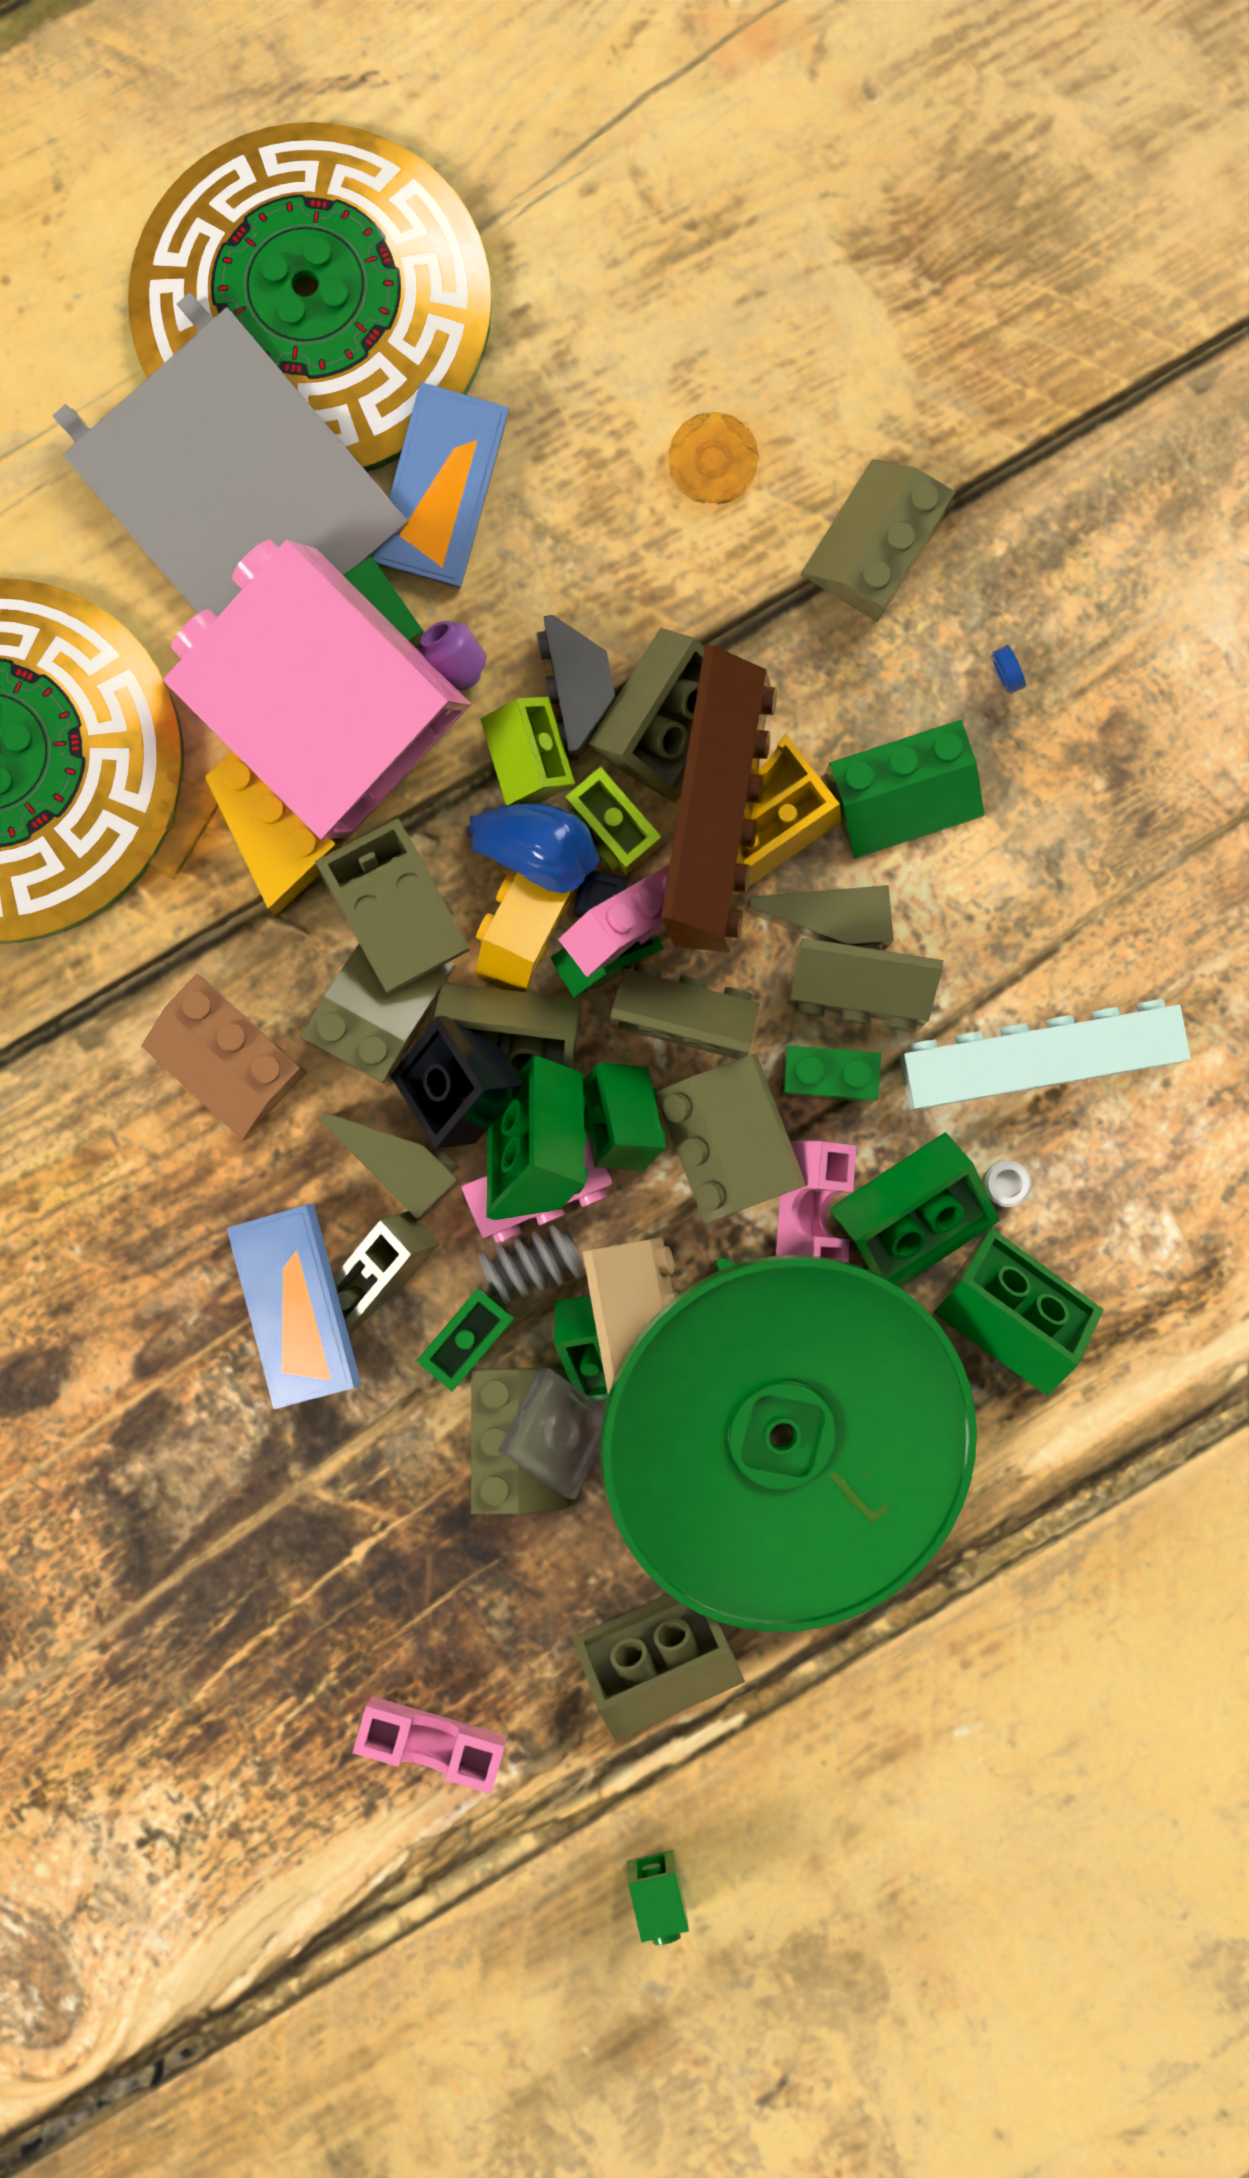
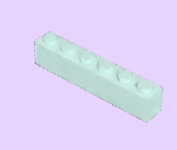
[899,999,1191,1111]

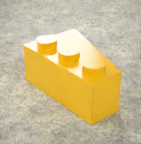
[739,733,842,894]
[205,751,339,917]
[474,873,578,992]

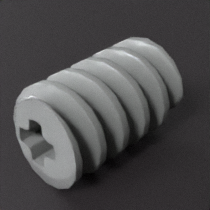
[478,1222,583,1304]

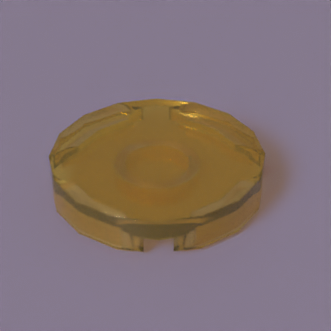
[668,412,759,505]

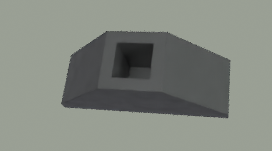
[537,615,615,761]

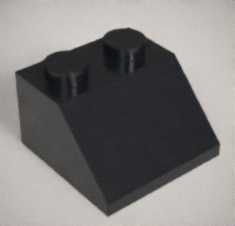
[390,1016,524,1149]

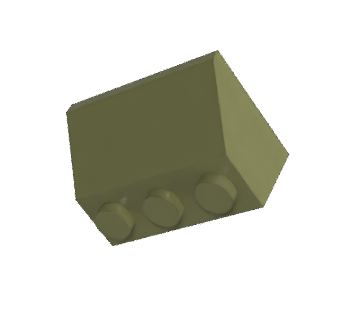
[801,459,956,622]
[588,628,705,803]
[787,938,944,1032]
[610,964,760,1060]
[434,982,581,1073]
[655,1053,807,1224]
[471,1368,567,1514]
[572,1594,745,1742]

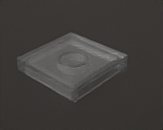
[498,1368,605,1499]

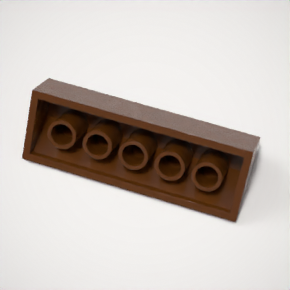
[661,645,777,953]

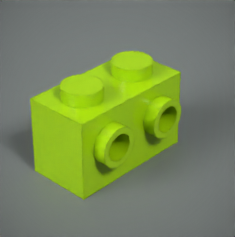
[480,697,575,806]
[565,766,662,876]

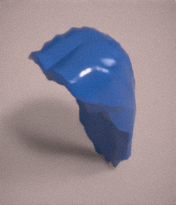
[466,803,600,893]

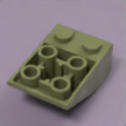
[315,818,470,995]

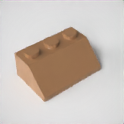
[141,973,306,1140]

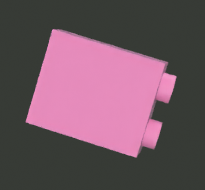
[163,539,472,840]

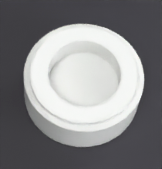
[983,1160,1031,1207]

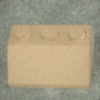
[582,1238,678,1394]

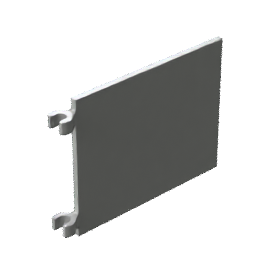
[52,292,409,616]

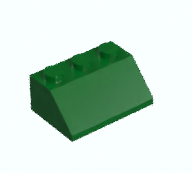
[824,719,985,859]
[486,1055,588,1220]
[829,1132,1000,1287]
[933,1227,1104,1396]

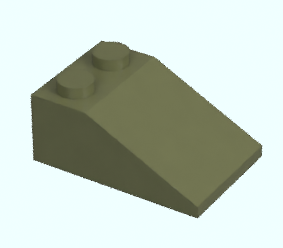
[301,944,455,1087]

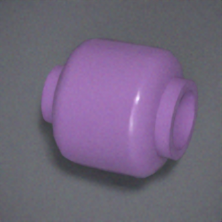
[419,621,487,691]

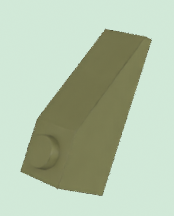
[747,885,894,950]
[319,1112,460,1220]
[333,1211,439,1335]

